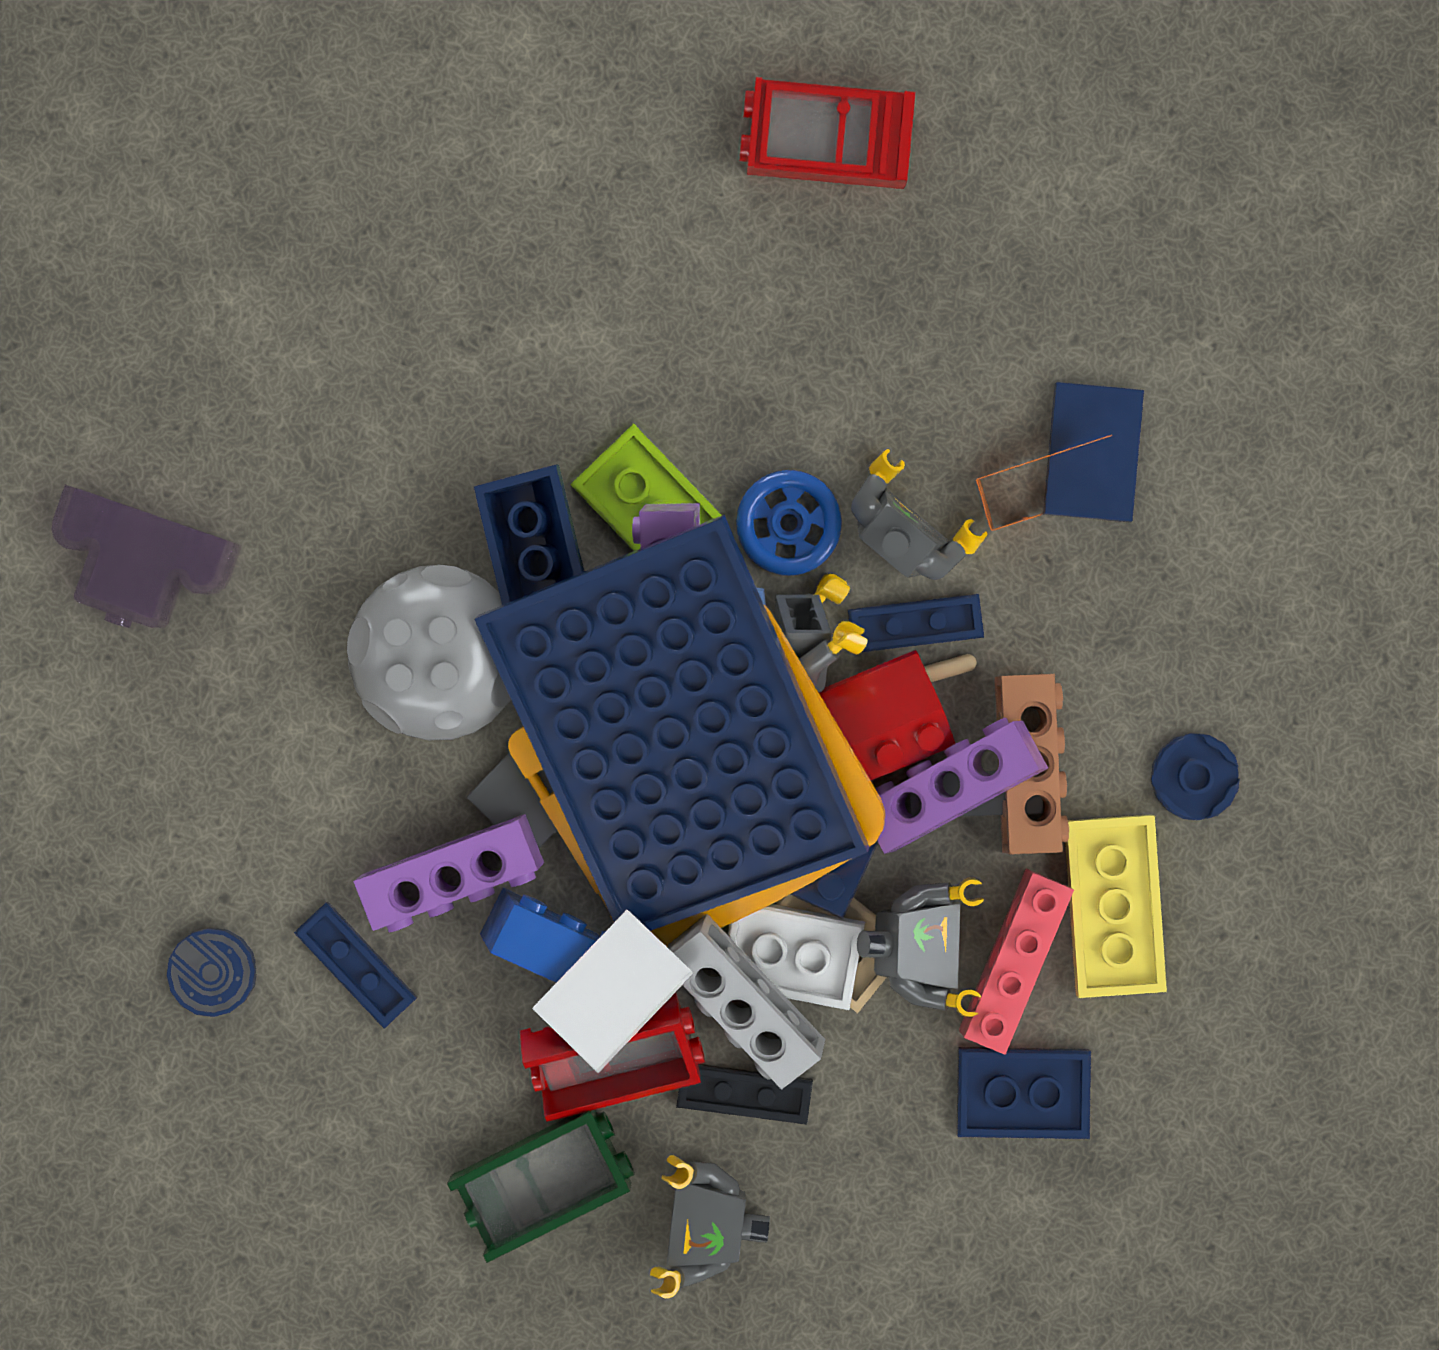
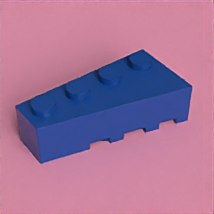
[480,887,606,983]

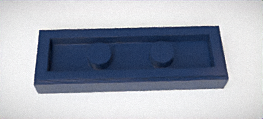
[847,594,984,652]
[294,901,418,1029]

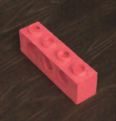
[959,869,1074,1055]

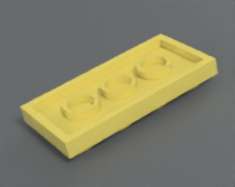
[1065,815,1167,998]

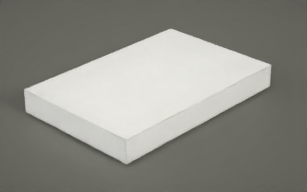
[728,904,865,1010]
[532,910,693,1073]

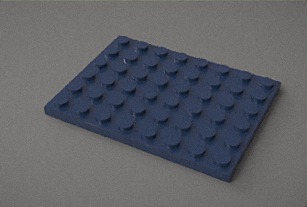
[474,515,869,931]

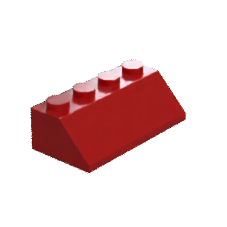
[818,650,956,781]

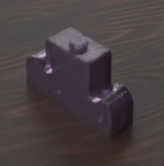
[51,484,242,628]

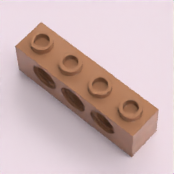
[995,674,1069,855]

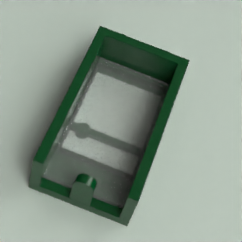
[447,1110,635,1263]

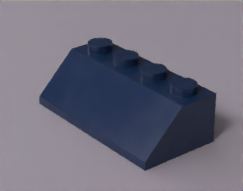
[474,464,585,605]

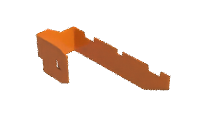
[976,435,1113,531]

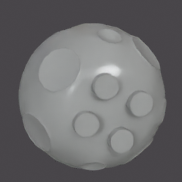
[347,564,511,741]

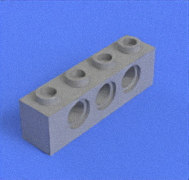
[667,914,825,1090]

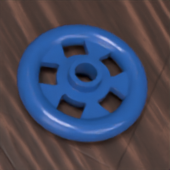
[736,470,842,576]

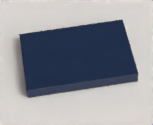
[1043,382,1144,522]
[957,1047,1091,1139]

